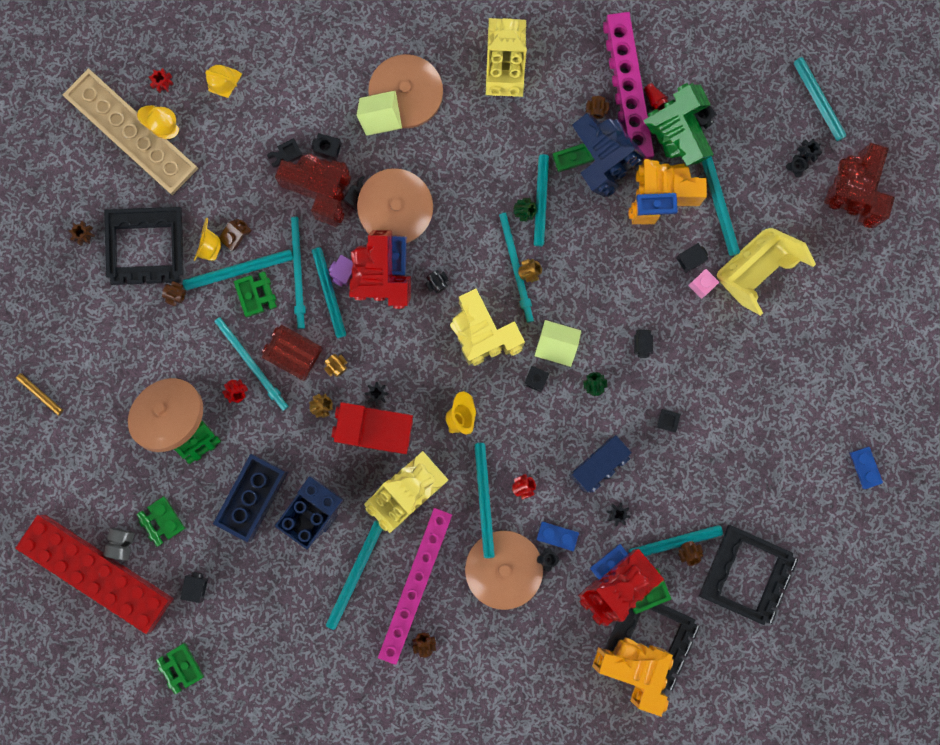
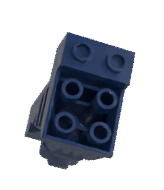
[572,113,646,197]
[275,476,345,550]

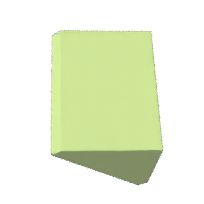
[357,91,402,136]
[535,320,581,367]

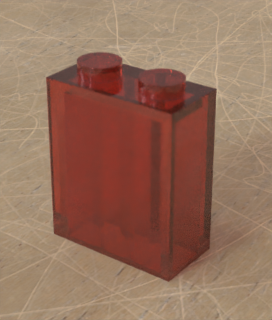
[262,324,323,381]

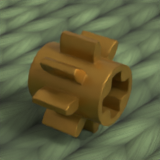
[518,259,542,283]
[324,354,348,378]
[309,394,333,418]

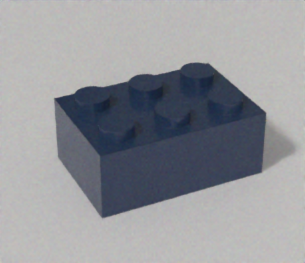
[569,435,632,493]

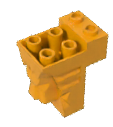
[628,159,707,224]
[592,637,673,717]

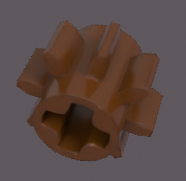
[586,96,609,119]
[68,221,95,246]
[162,281,186,306]
[678,541,704,566]
[412,633,436,658]

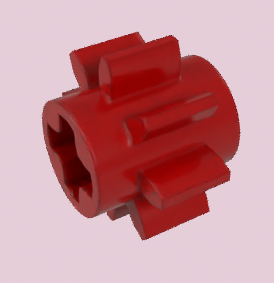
[148,68,174,93]
[222,379,248,403]
[512,474,536,500]

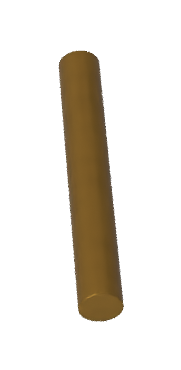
[16,373,64,416]

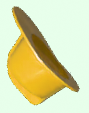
[205,65,242,98]
[137,105,179,139]
[193,218,221,261]
[445,391,476,435]

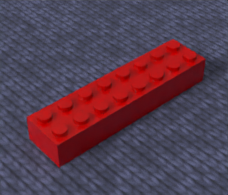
[15,515,174,634]

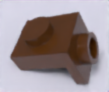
[219,219,252,251]

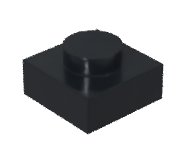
[656,409,681,433]

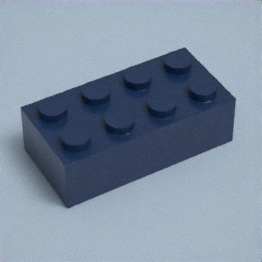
[213,454,288,542]

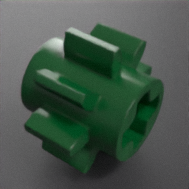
[513,198,537,222]
[583,372,608,396]

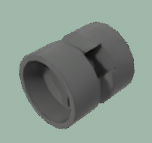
[103,528,135,560]

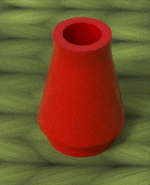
[643,83,668,110]

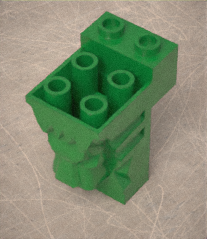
[643,83,714,166]

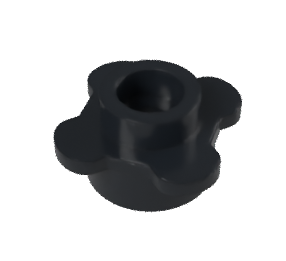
[786,155,809,177]
[537,548,559,572]

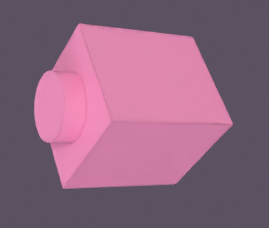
[688,269,719,299]

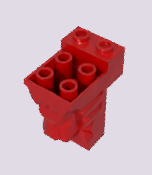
[349,230,411,309]
[331,402,414,455]
[578,549,664,626]

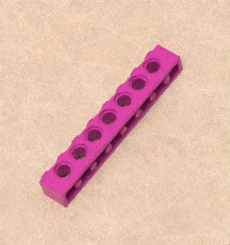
[603,12,654,161]
[378,508,453,665]

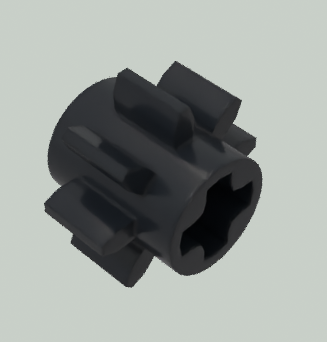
[797,139,822,162]
[425,270,449,294]
[365,382,389,406]
[606,502,631,526]

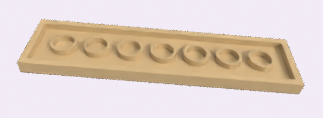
[63,68,198,196]

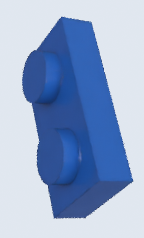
[636,193,678,216]
[392,236,407,275]
[850,447,883,489]
[536,522,579,551]
[590,544,628,580]

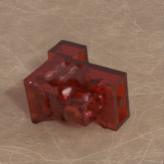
[824,142,895,228]
[275,153,351,227]

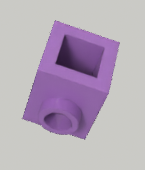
[329,255,353,287]

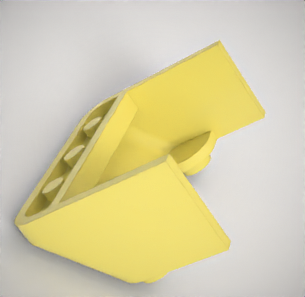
[717,228,816,316]

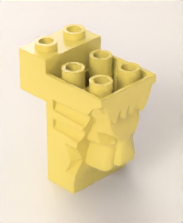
[486,18,527,97]
[450,289,525,366]
[364,451,448,533]

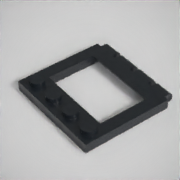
[104,207,183,285]
[699,525,798,625]
[605,604,700,692]

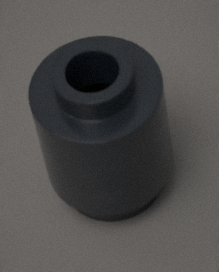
[634,329,653,358]

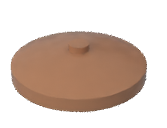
[368,54,443,128]
[357,169,433,243]
[128,378,203,452]
[465,531,543,610]

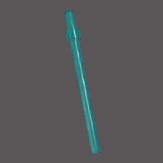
[499,213,534,323]
[291,217,306,329]
[214,317,289,411]

